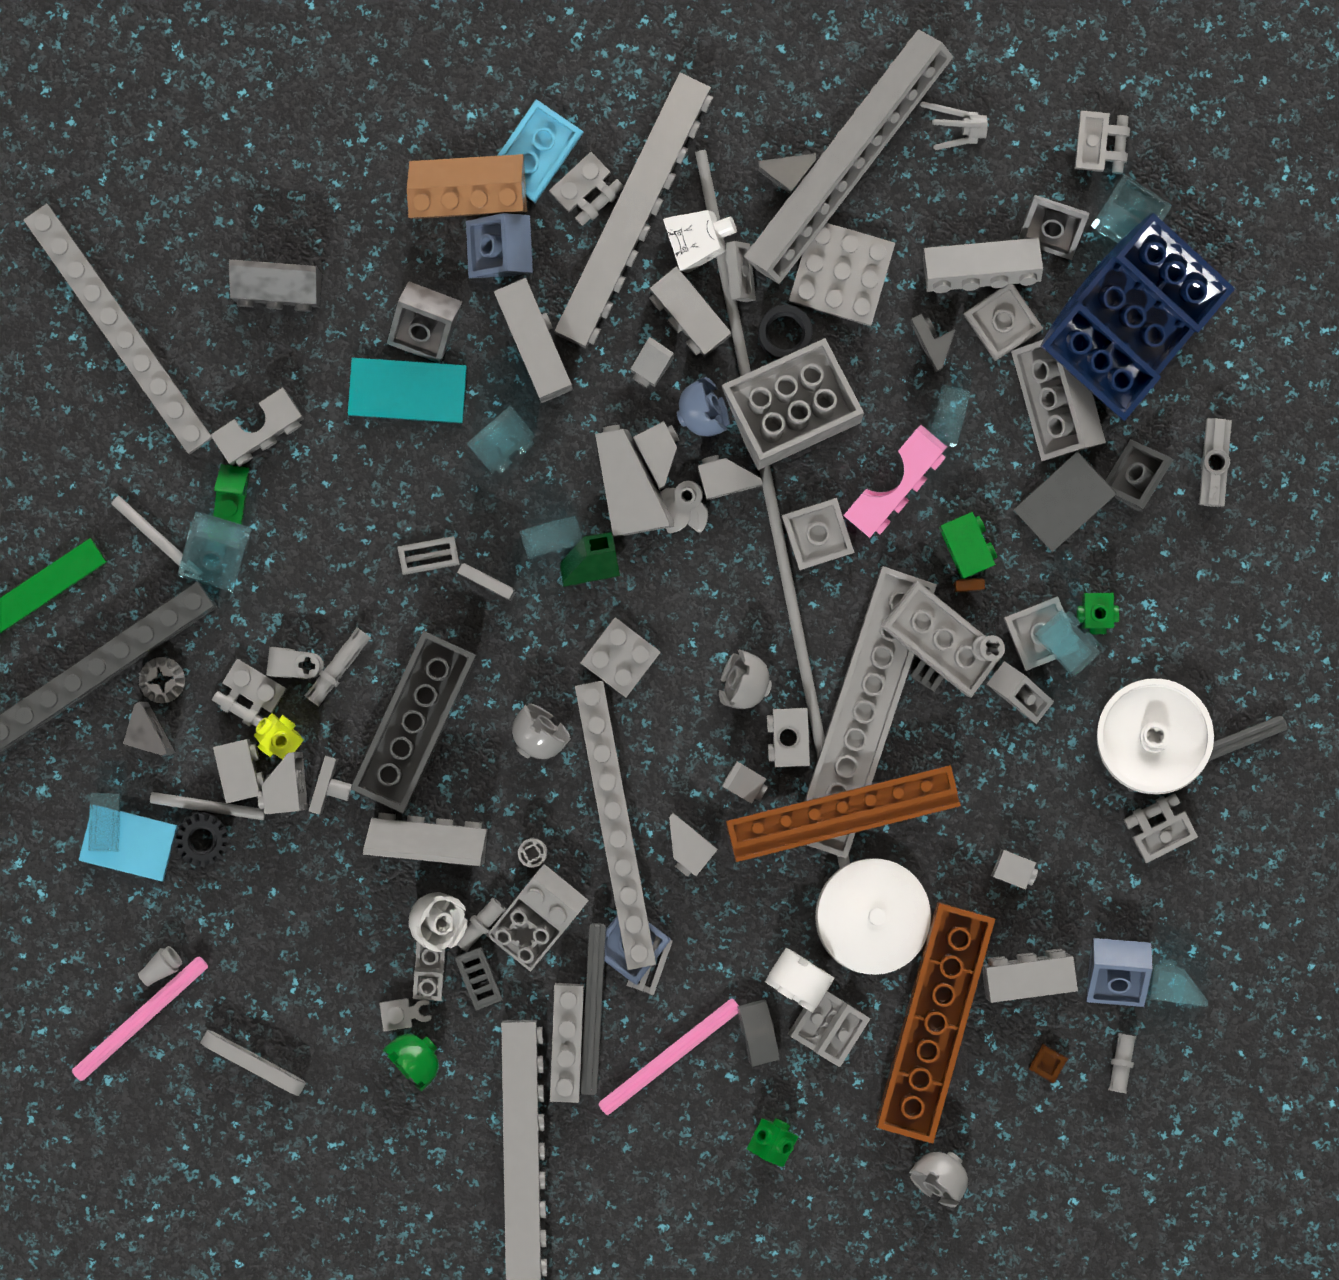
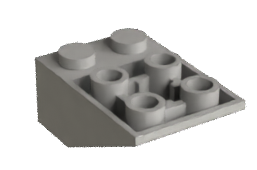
[486,864,589,972]

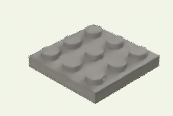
[788,223,895,326]

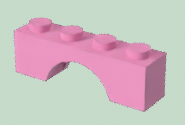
[843,425,947,538]

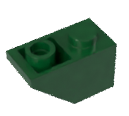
[559,532,620,587]

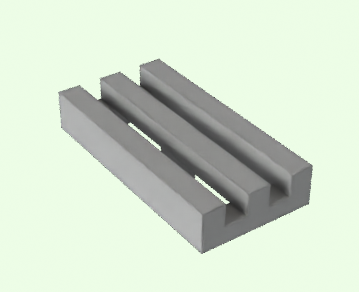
[398,536,460,575]
[627,933,673,995]

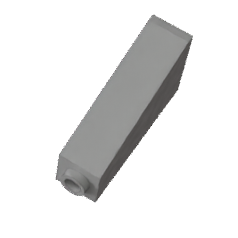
[595,425,674,537]

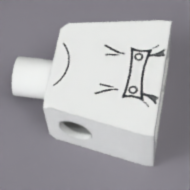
[663,210,737,273]

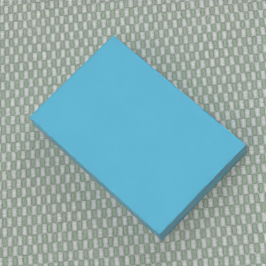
[497,99,584,203]
[79,804,178,882]

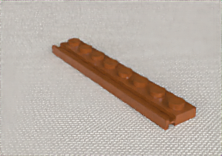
[726,765,961,862]

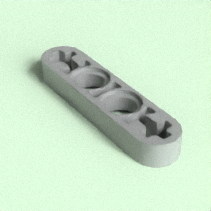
[200,1030,306,1096]

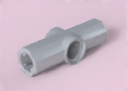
[1199,418,1232,507]

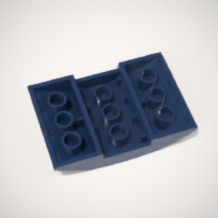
[1040,213,1235,421]

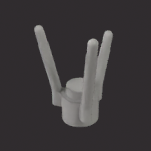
[920,102,988,150]

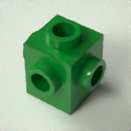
[1077,593,1119,634]
[747,1118,799,1167]

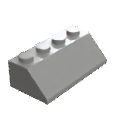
[1011,339,1106,461]

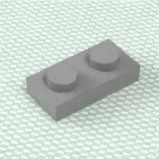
[725,241,756,302]

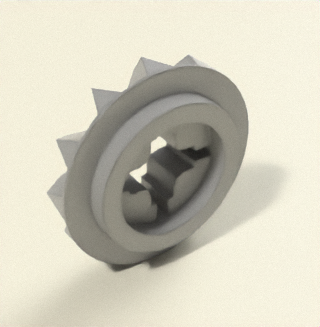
[139,657,185,703]

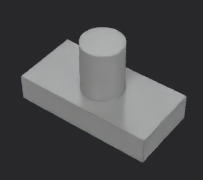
[309,756,352,815]

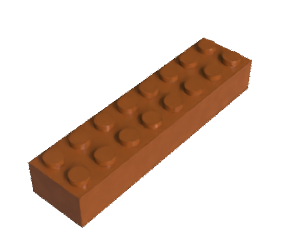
[875,902,995,1144]

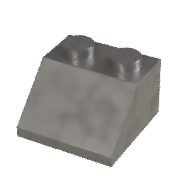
[387,281,462,364]

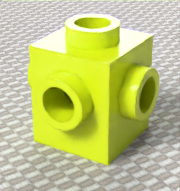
[254,713,304,760]

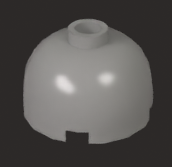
[719,650,772,709]
[512,703,570,759]
[909,1152,968,1207]

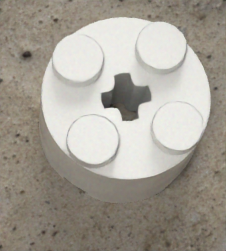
[765,948,834,1013]

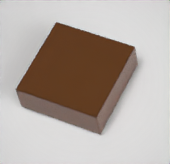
[953,578,985,592]
[1028,1043,1068,1084]

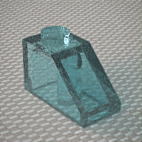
[929,384,970,447]
[520,516,582,560]
[1146,959,1208,1007]

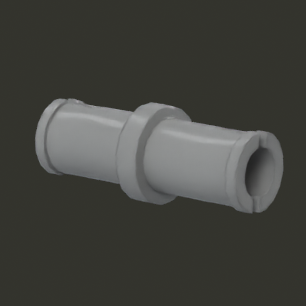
[457,897,506,952]
[1108,1033,1137,1094]

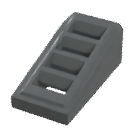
[454,946,503,1010]

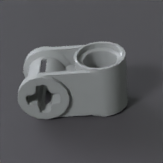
[266,647,324,679]

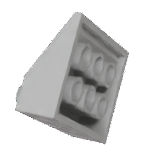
[722,338,864,470]
[363,813,488,866]

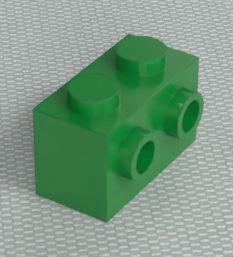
[939,512,997,579]

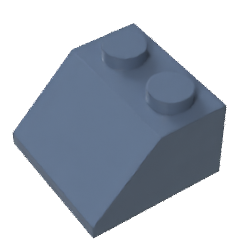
[466,213,533,278]
[1086,938,1153,1007]

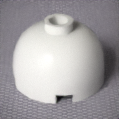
[408,892,467,952]

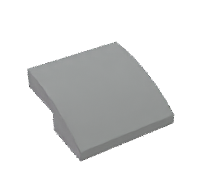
[788,991,871,1067]

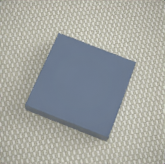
[604,916,671,985]

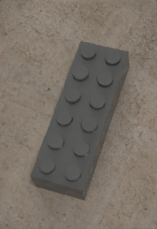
[351,631,477,813]

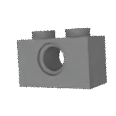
[767,708,810,767]

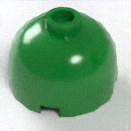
[383,1034,439,1091]

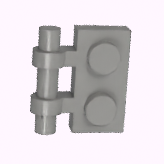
[1074,111,1130,174]
[549,152,624,226]
[212,659,287,727]
[1123,793,1198,863]

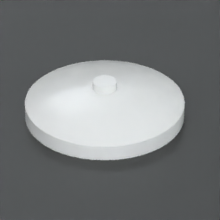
[1097,679,1214,794]
[815,859,931,975]

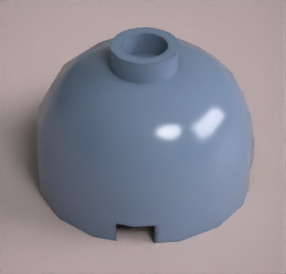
[677,377,730,437]

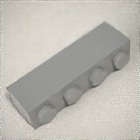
[923,238,1043,293]
[550,983,584,1103]

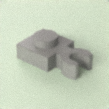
[379,998,432,1032]

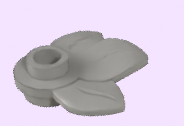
[660,480,708,533]

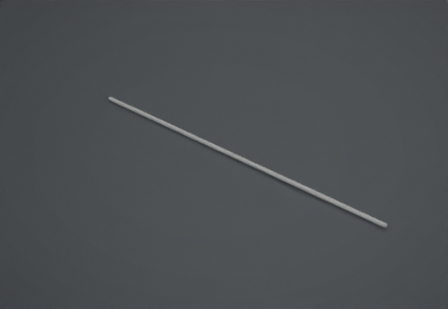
[695,150,850,868]

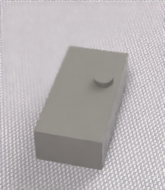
[494,278,573,403]

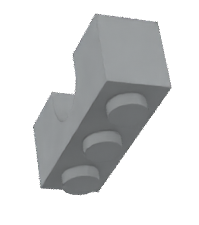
[210,387,304,466]

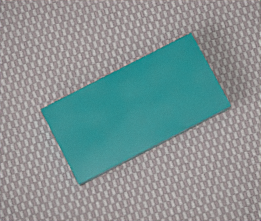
[348,358,467,423]

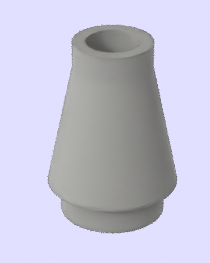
[138,946,182,986]

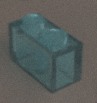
[1034,610,1101,677]

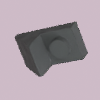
[910,314,955,373]

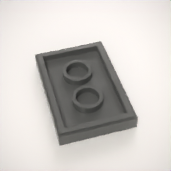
[1014,451,1117,552]

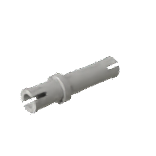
[304,627,371,707]

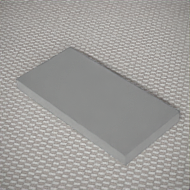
[881,581,1005,698]

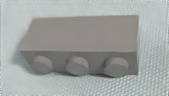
[649,266,731,358]

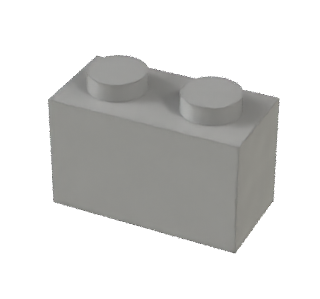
[213,739,265,804]

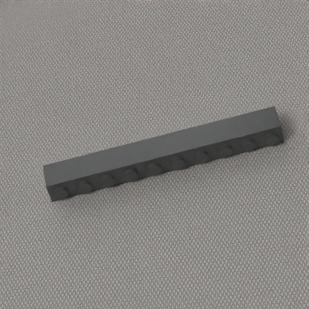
[0,582,217,754]

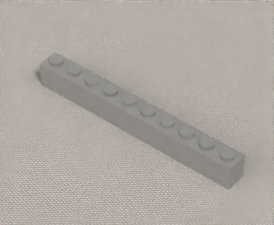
[744,29,953,284]
[555,73,713,349]
[501,1020,547,1280]

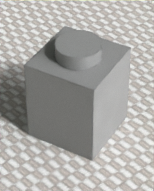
[991,849,1038,890]

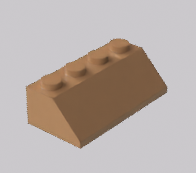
[407,154,527,219]

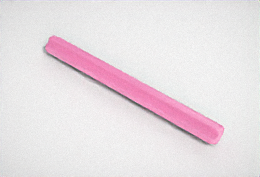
[72,956,208,1081]
[599,999,739,1115]

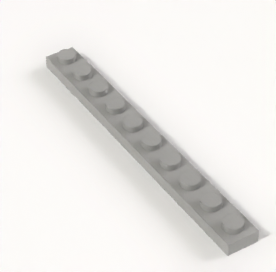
[24,203,212,455]
[575,681,656,970]

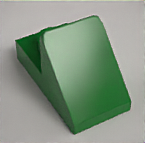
[213,464,250,525]

